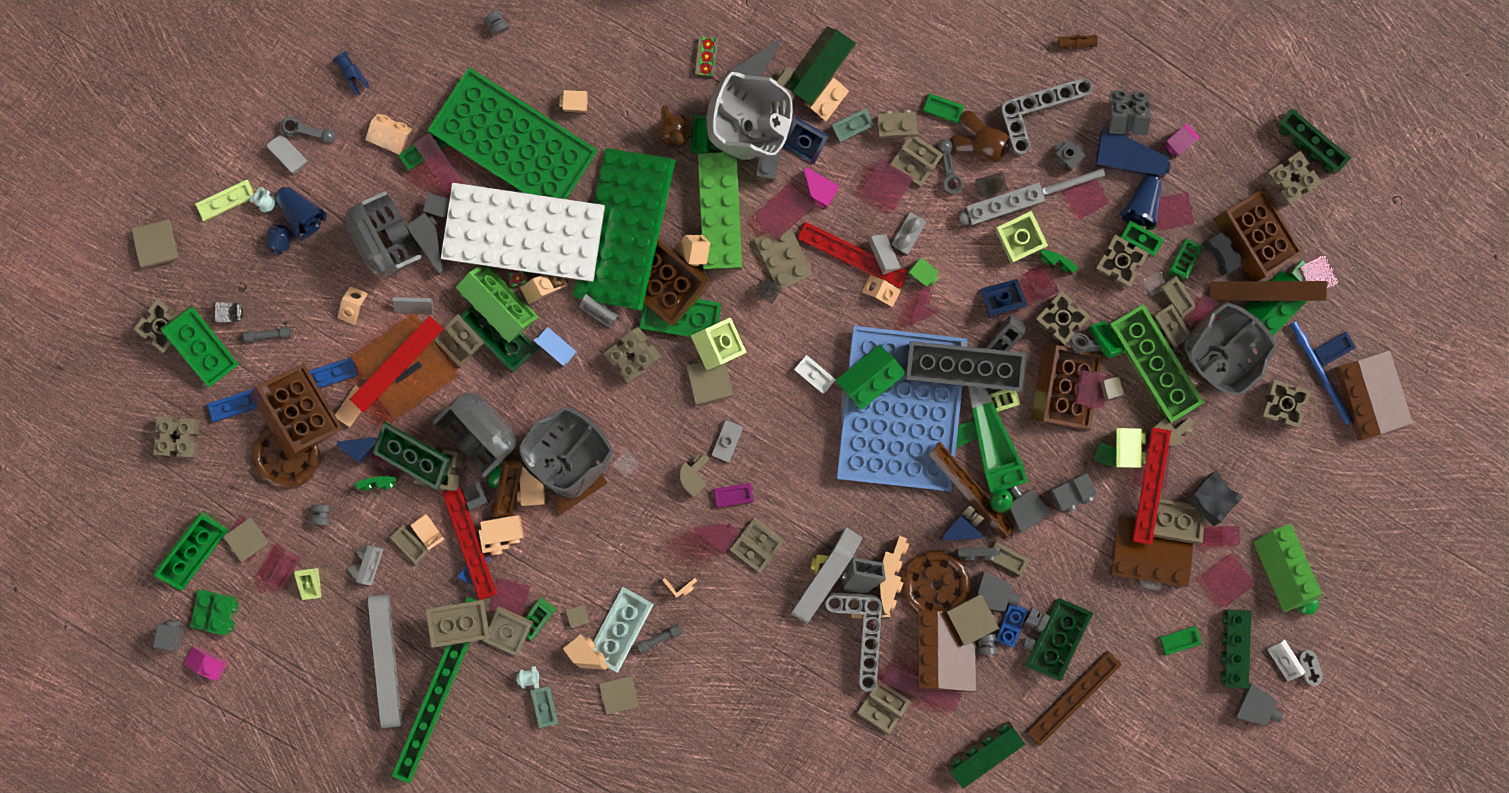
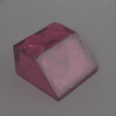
[694,523,739,554]

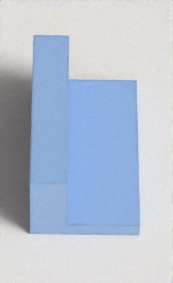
[534,327,577,366]

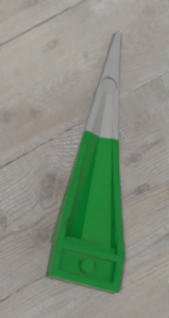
[960,341,1028,494]

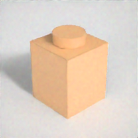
[560,90,588,113]

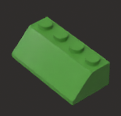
[456,265,539,342]
[1253,524,1322,612]

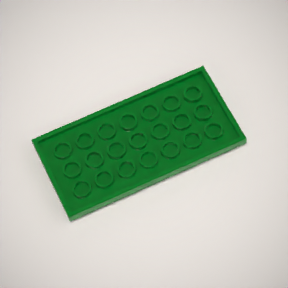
[427,67,598,200]
[572,148,676,311]

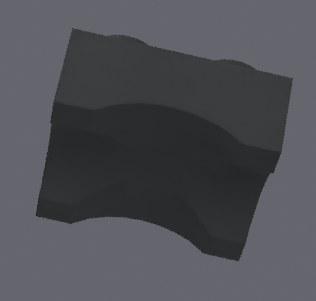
[1202,233,1242,276]
[1187,470,1242,526]

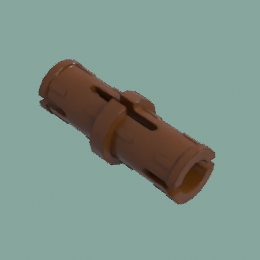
[1058,34,1098,49]

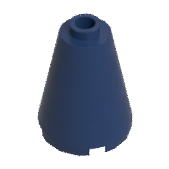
[1119,175,1162,230]
[275,187,327,239]

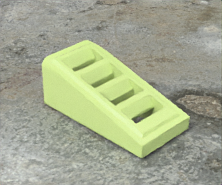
[989,390,1020,412]

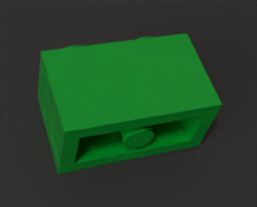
[1120,221,1164,258]

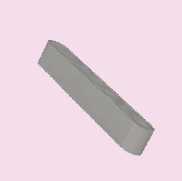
[368,594,402,729]

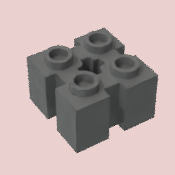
[1107,90,1151,135]
[1048,473,1097,513]

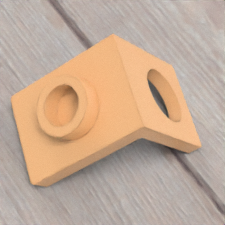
[862,275,901,307]
[337,287,368,325]
[410,514,444,550]
[479,530,510,555]
[663,578,697,597]

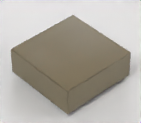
[1100,377,1124,400]
[566,604,590,628]

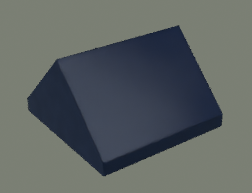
[783,117,829,164]
[980,279,1027,317]
[337,437,378,463]
[940,516,982,541]

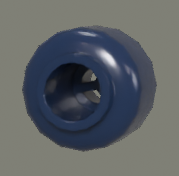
[265,224,292,254]

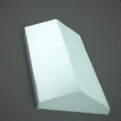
[594,587,654,673]

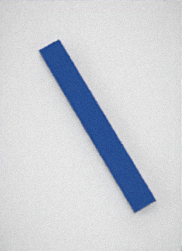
[207,357,359,422]

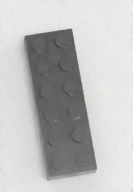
[905,341,1026,392]

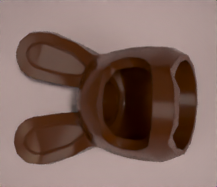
[658,105,692,147]
[950,110,1010,163]

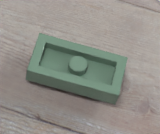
[832,108,874,143]
[531,686,559,728]

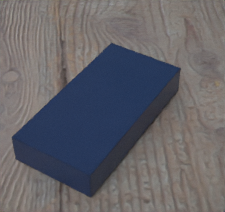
[1313,331,1356,367]

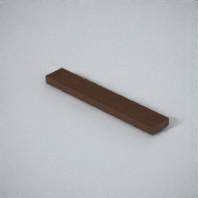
[1210,281,1328,301]
[928,442,1014,540]
[1026,651,1122,746]

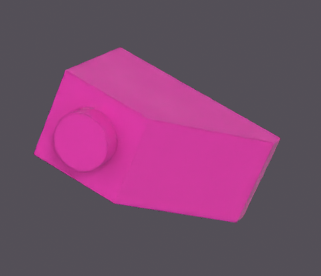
[1164,124,1200,157]
[804,167,839,208]
[184,646,227,681]

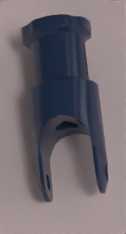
[333,51,369,95]

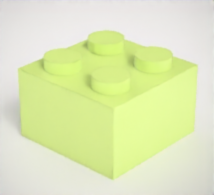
[995,211,1048,264]

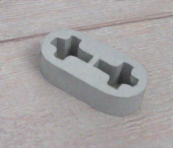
[1298,650,1323,686]

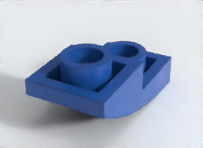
[996,604,1028,648]

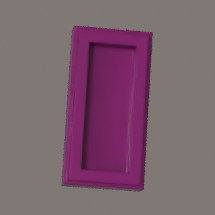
[713,483,754,508]

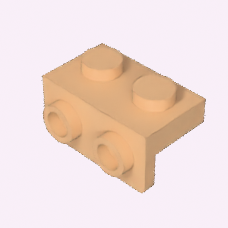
[803,77,849,121]
[365,114,412,154]

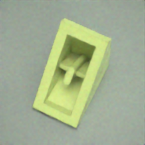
[294,568,321,600]

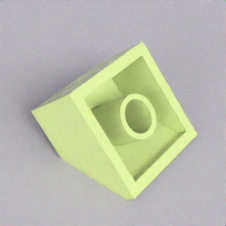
[691,317,746,370]
[1117,428,1146,467]

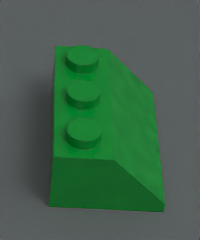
[1243,270,1307,336]
[835,344,906,410]

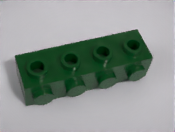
[1275,108,1351,175]
[1220,609,1252,688]
[946,721,1026,789]

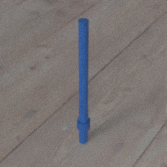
[1290,321,1352,425]

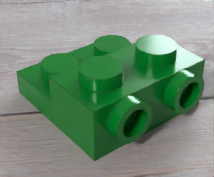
[190,589,239,635]

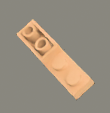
[880,536,909,614]

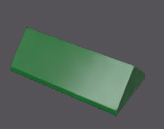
[153,512,228,591]

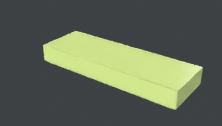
[195,180,255,222]

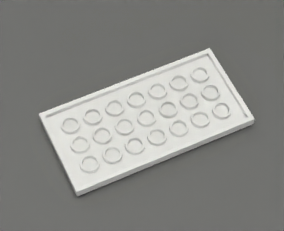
[441,183,605,282]

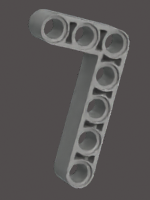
[1000,78,1093,156]
[791,527,863,624]
[826,593,882,692]

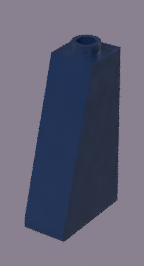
[1095,127,1170,178]

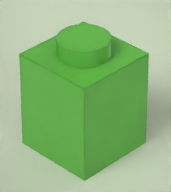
[908,258,939,288]

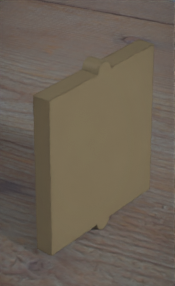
[224,517,270,562]
[599,676,639,715]

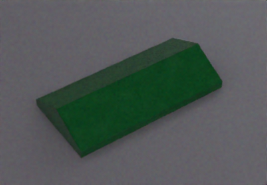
[784,26,856,106]
[460,306,538,373]
[373,421,450,490]
[1026,598,1094,682]

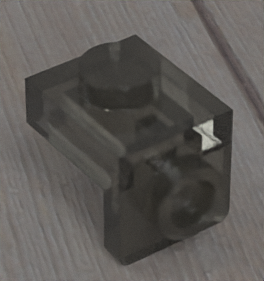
[976,172,1008,197]
[755,278,782,304]
[213,302,244,323]

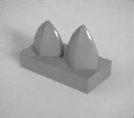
[891,212,927,255]
[348,545,384,585]

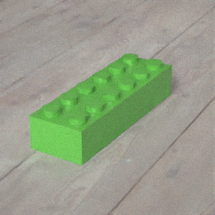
[698,152,742,271]
[1108,304,1204,423]

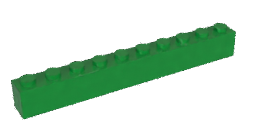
[392,596,487,784]

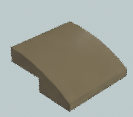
[889,136,943,188]
[132,219,179,268]
[434,315,484,367]
[687,362,733,405]
[730,518,785,573]
[856,680,911,735]

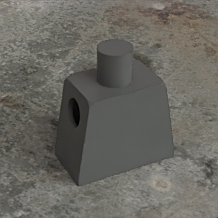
[1008,485,1052,533]
[841,557,886,593]
[976,571,1021,611]
[1233,683,1284,726]

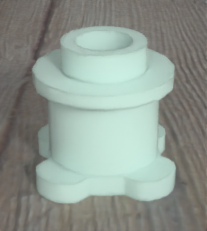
[249,187,276,212]
[516,666,539,689]

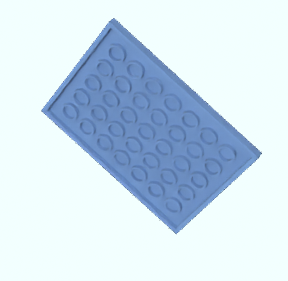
[836,326,967,491]

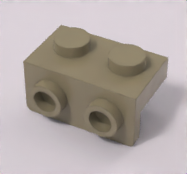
[877,110,918,138]
[1152,304,1190,349]

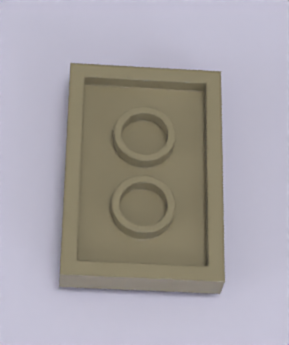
[754,223,813,291]
[1153,499,1205,545]
[426,600,490,648]

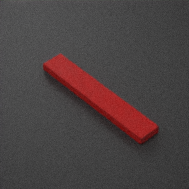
[797,222,908,289]
[349,316,444,413]
[1132,427,1172,545]
[442,486,498,600]

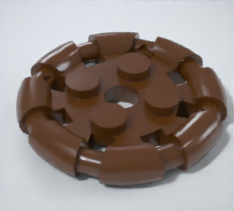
[251,425,321,489]
[902,550,971,614]

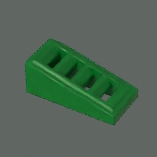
[1167,238,1203,282]
[525,598,556,641]

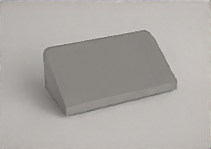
[266,134,308,175]
[868,234,901,275]
[392,297,433,314]

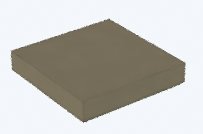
[947,594,999,646]
[483,606,533,657]

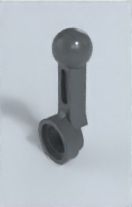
[280,117,335,144]
[937,139,963,194]
[1070,333,1102,353]

